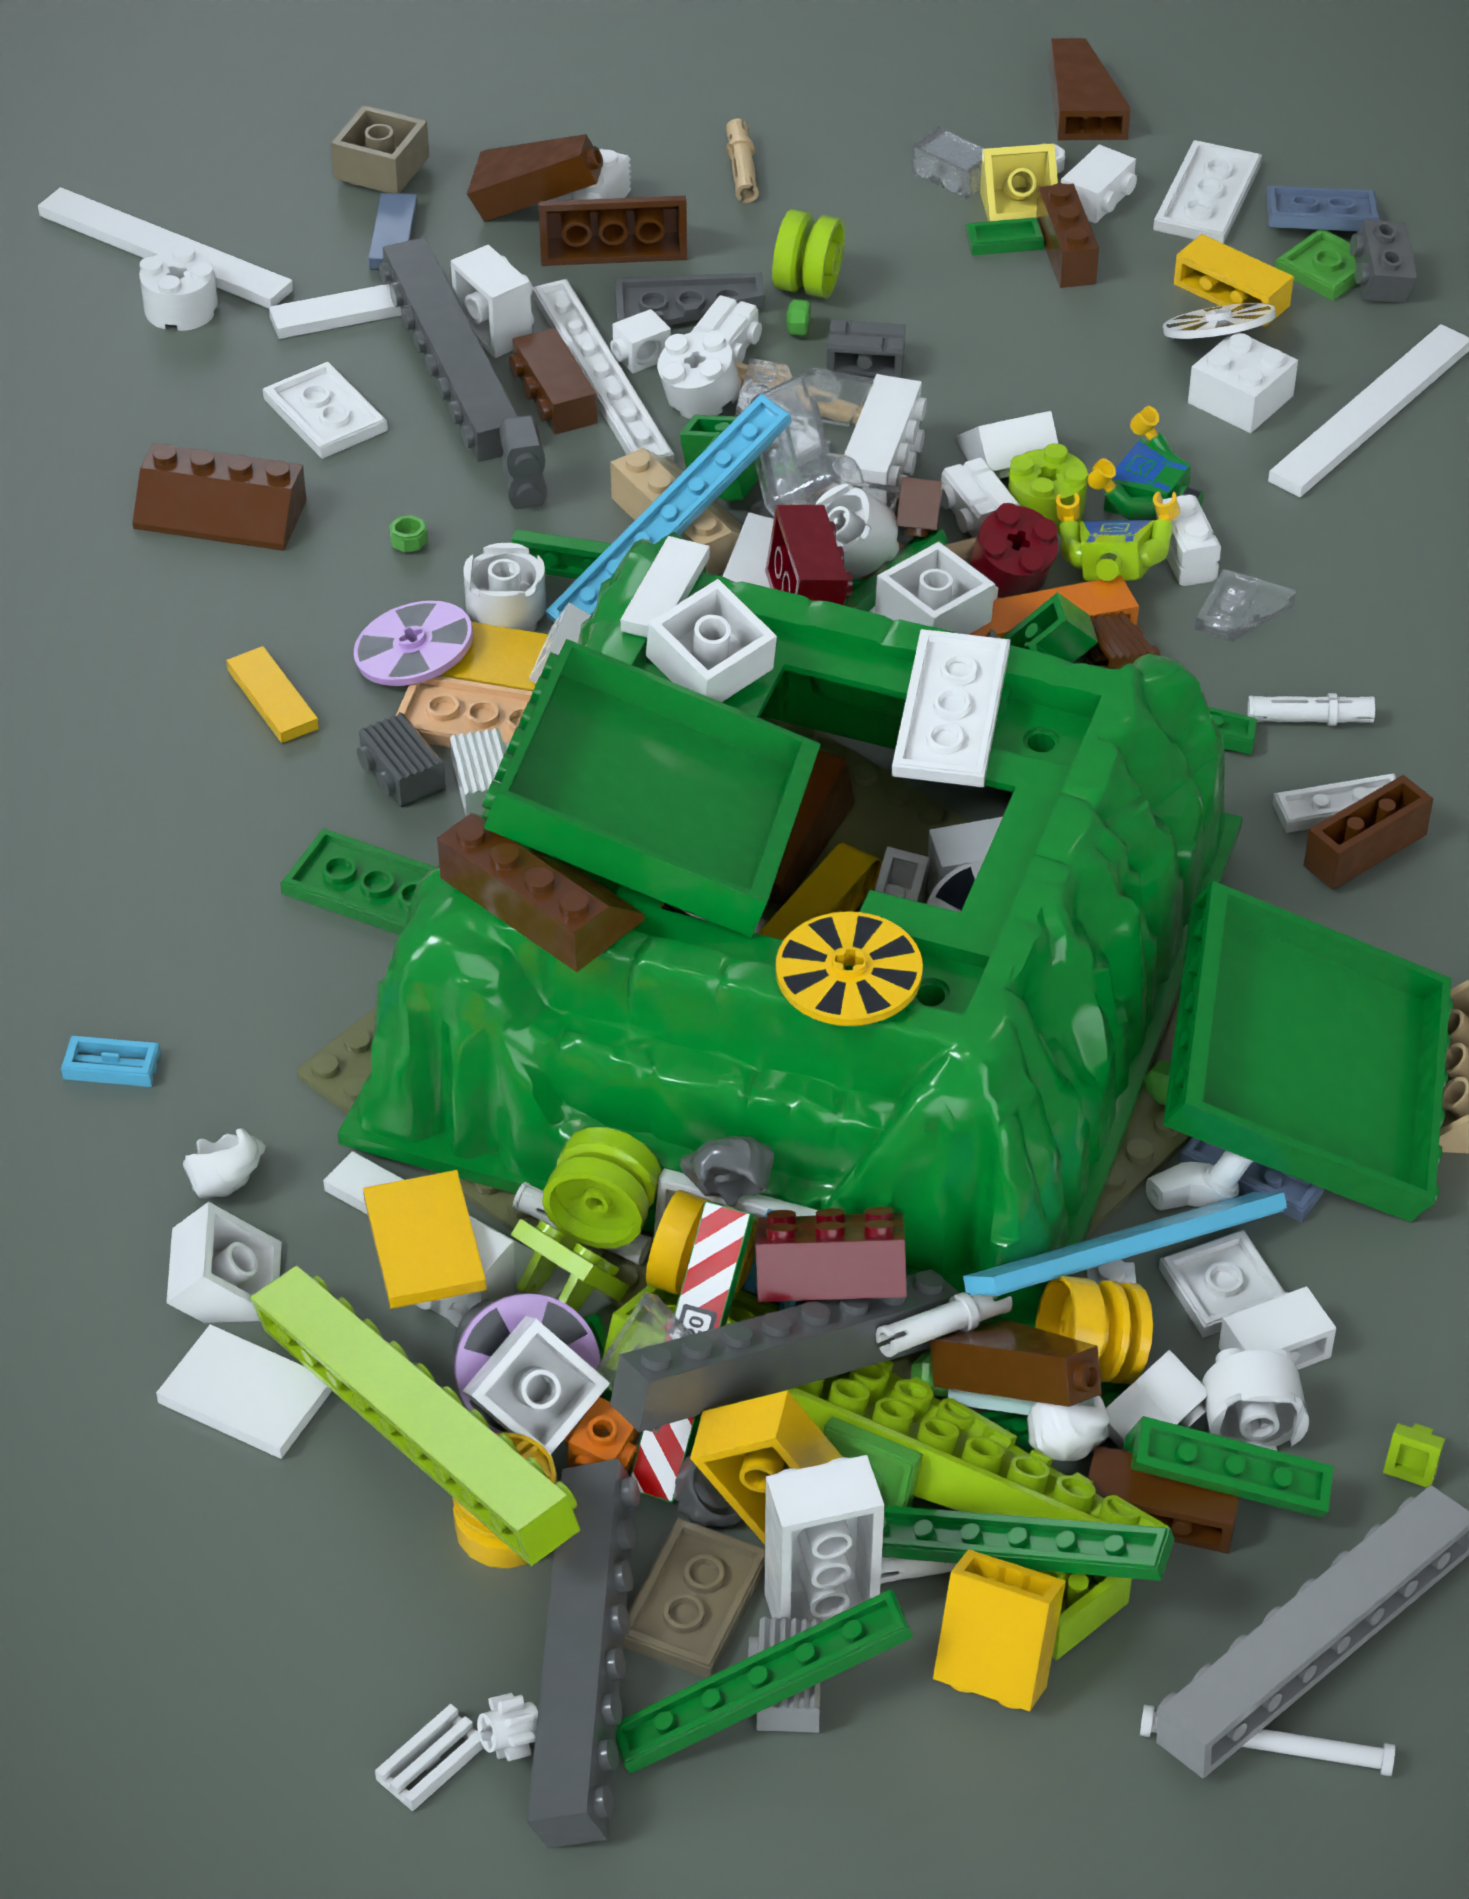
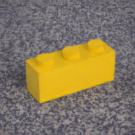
[1174,234,1294,327]

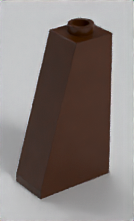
[1049,38,1130,140]
[467,134,603,222]
[767,750,855,906]
[930,1317,1102,1407]

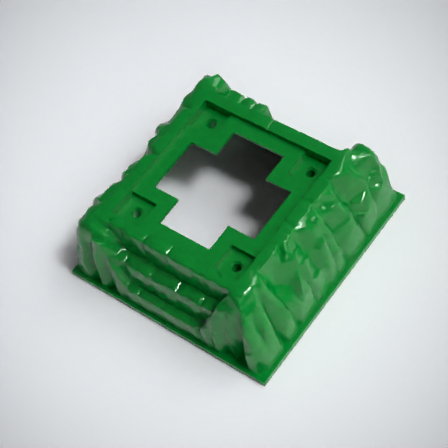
[337,531,1243,1327]

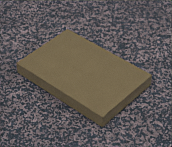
[623,1518,765,1678]

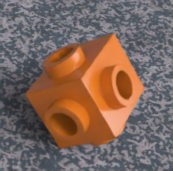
[564,1397,639,1472]

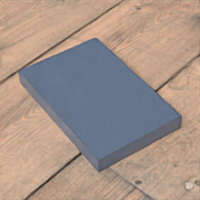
[1266,186,1380,231]

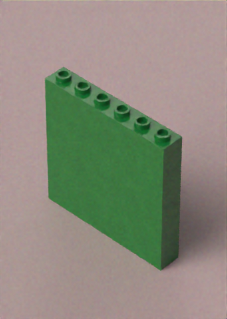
[482,639,821,938]
[1163,881,1453,1223]

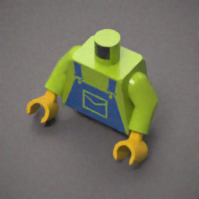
[1056,492,1180,581]

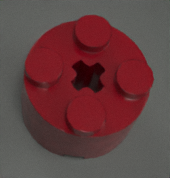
[970,503,1058,598]

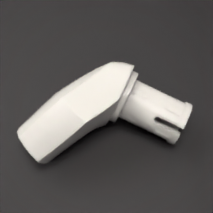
[1146,1150,1254,1211]

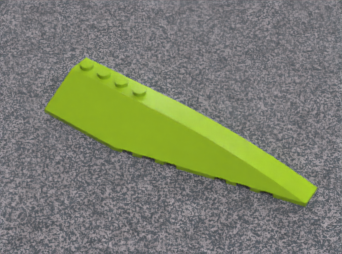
[601,1285,1169,1528]

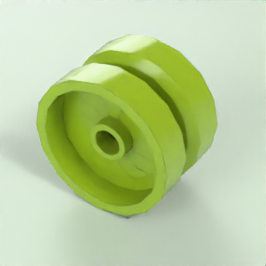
[772,209,845,299]
[542,1127,662,1249]

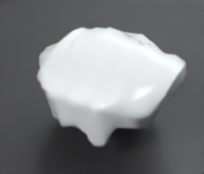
[183,1128,266,1199]
[1027,1396,1110,1461]

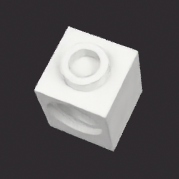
[610,309,671,373]

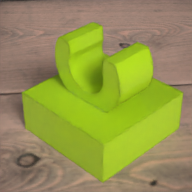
[1383,1423,1445,1488]

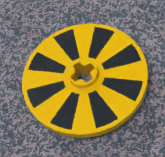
[776,912,923,1026]

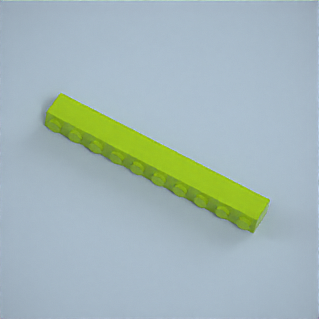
[250,1265,580,1567]

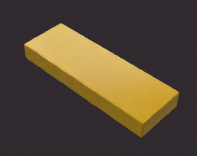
[226,646,319,743]

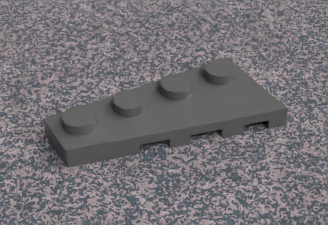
[615,272,765,326]

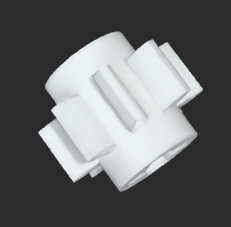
[477,1693,538,1762]

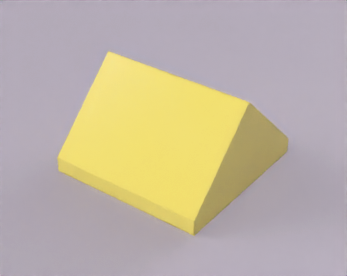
[980,143,1058,221]

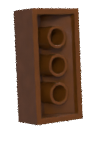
[539,196,687,266]
[132,443,307,551]
[437,813,644,972]

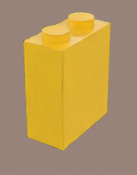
[933,1549,1066,1712]

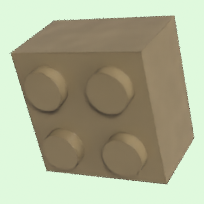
[331,105,429,194]

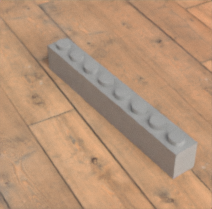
[1156,1485,1469,1779]

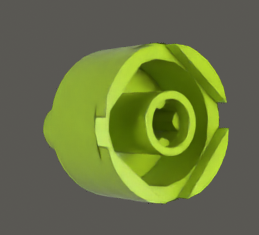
[1008,443,1088,535]

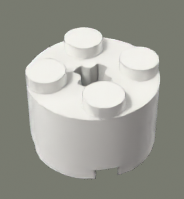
[139,244,218,331]
[657,330,741,419]
[815,484,899,580]
[464,543,546,632]
[1202,1348,1309,1451]

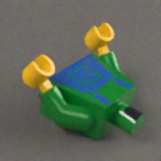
[1088,406,1204,520]

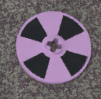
[354,601,474,686]
[454,1293,601,1434]

